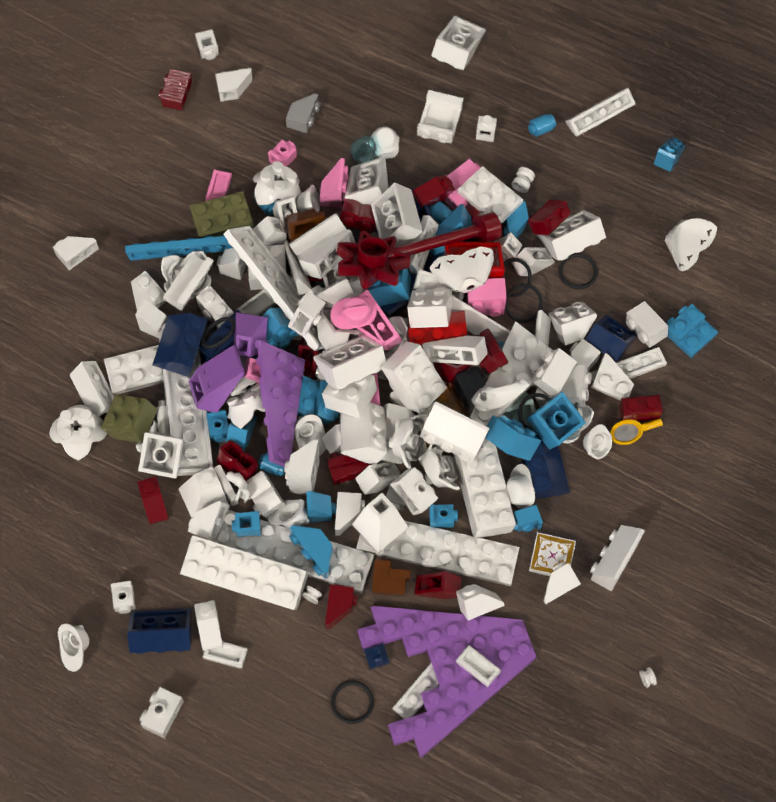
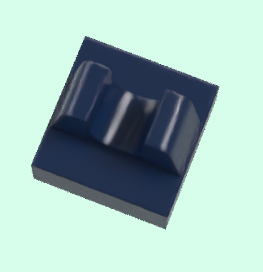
[364,643,389,670]

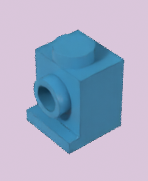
[206,410,229,442]
[429,504,458,529]
[513,505,543,532]
[232,511,261,537]

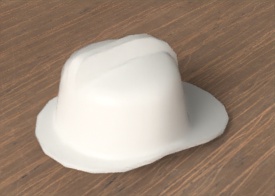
[294,414,326,456]
[506,464,535,509]
[268,499,309,529]
[58,623,89,672]

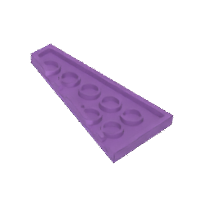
[254,339,305,467]

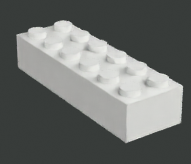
[453,438,516,538]
[180,535,309,610]

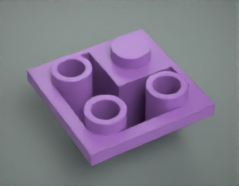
[233,312,268,357]

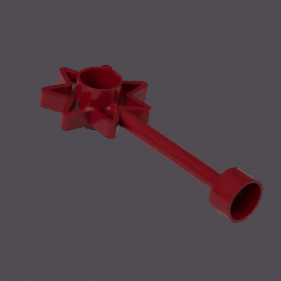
[337,211,502,289]

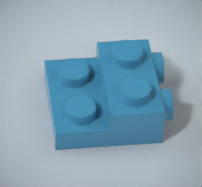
[666,304,718,358]
[297,376,339,425]

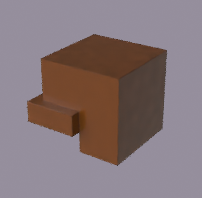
[286,209,325,243]
[372,560,411,597]

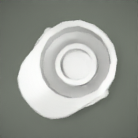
[369,126,399,159]
[297,184,320,212]
[583,424,612,459]

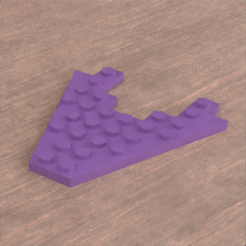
[357,606,536,758]

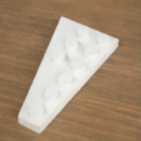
[470,321,553,426]

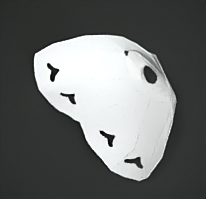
[665,218,717,271]
[430,247,494,293]
[471,379,529,411]

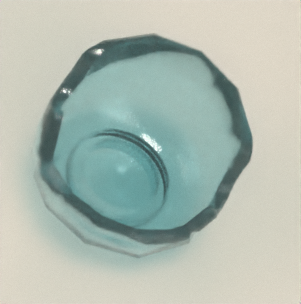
[351,135,378,163]

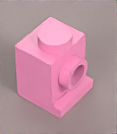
[268,139,297,167]

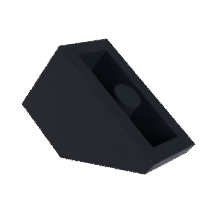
[453,368,486,416]

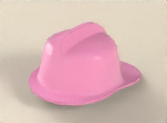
[330,296,377,329]

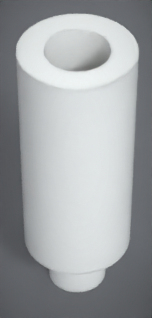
[156,400,169,435]

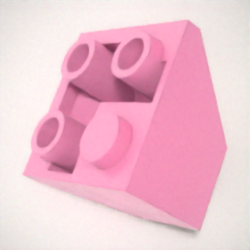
[320,158,349,208]

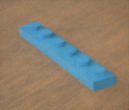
[125,235,234,261]

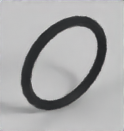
[559,254,598,289]
[504,258,532,297]
[505,283,543,323]
[201,317,235,349]
[518,393,550,434]
[331,681,374,724]

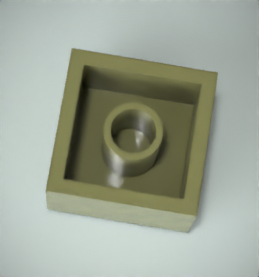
[101,394,158,443]

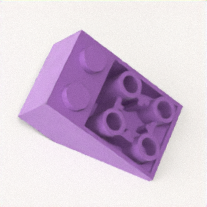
[188,345,245,413]

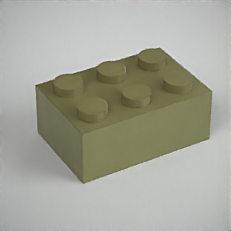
[190,191,254,239]

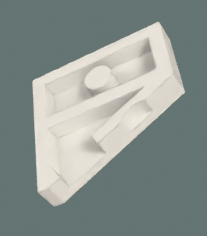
[131,271,167,311]
[590,353,634,401]

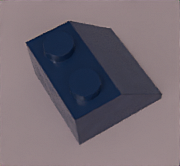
[586,315,638,362]

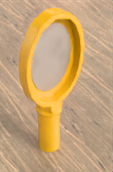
[610,418,663,445]

